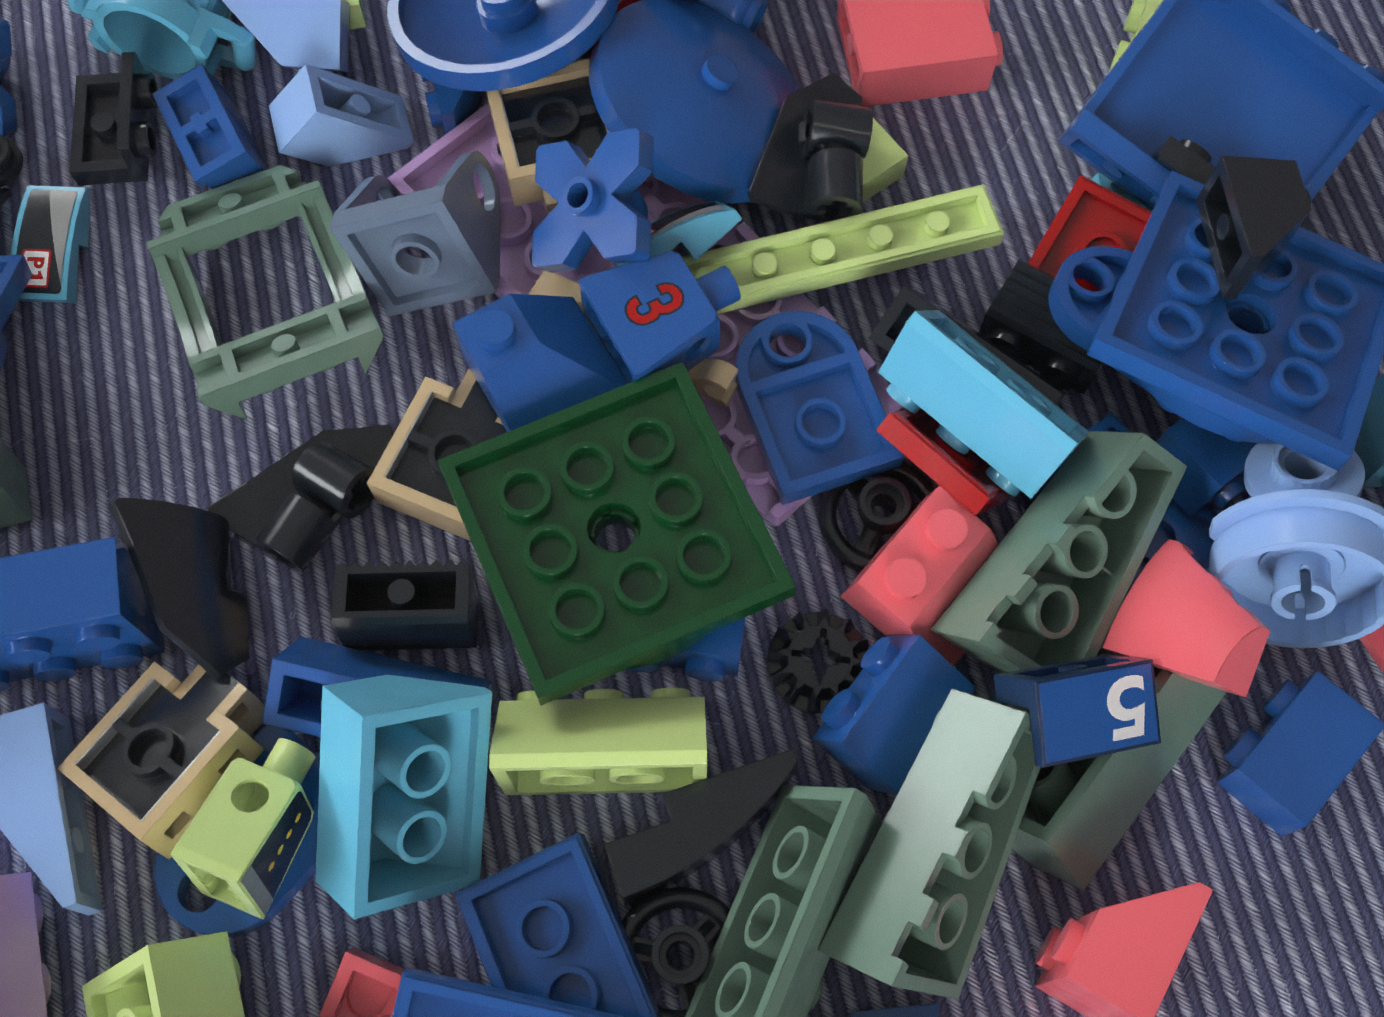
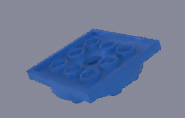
[1087,171,1384,471]

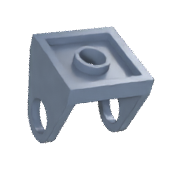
[329,151,500,316]

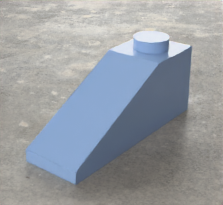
[0,702,102,916]

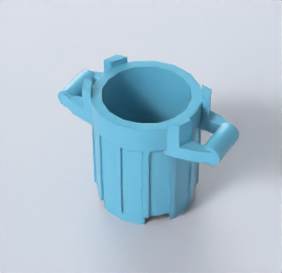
[67,0,257,80]

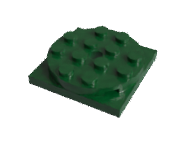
[437,362,796,706]

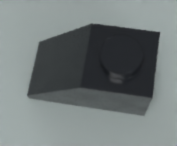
[1196,156,1311,299]

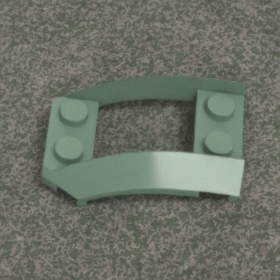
[146,165,384,420]

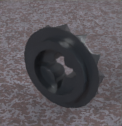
[767,609,869,714]

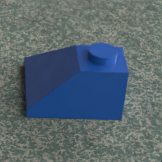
[452,294,628,432]

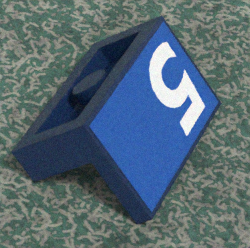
[993,654,1161,768]

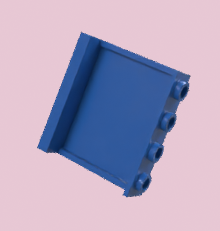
[1058,0,1384,211]

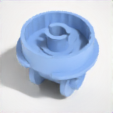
[1206,443,1384,648]

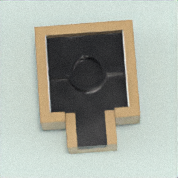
[486,58,609,215]
[367,368,507,541]
[57,661,265,860]

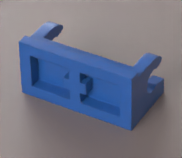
[152,64,268,189]

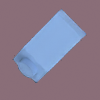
[222,0,349,73]
[269,64,414,167]

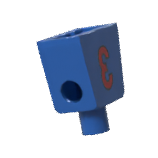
[578,251,741,383]

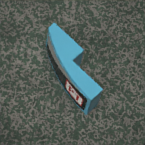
[11,185,91,303]
[611,201,742,267]

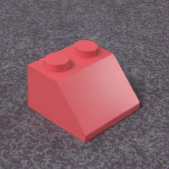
[840,485,999,666]
[1035,882,1213,1017]

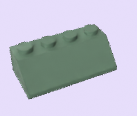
[1012,606,1227,891]
[685,785,883,1017]

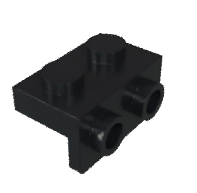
[69,52,158,186]

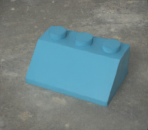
[878,310,1089,499]
[316,674,492,919]

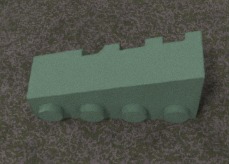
[930,431,1187,674]
[818,689,1040,999]

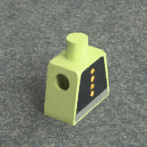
[170,738,316,920]

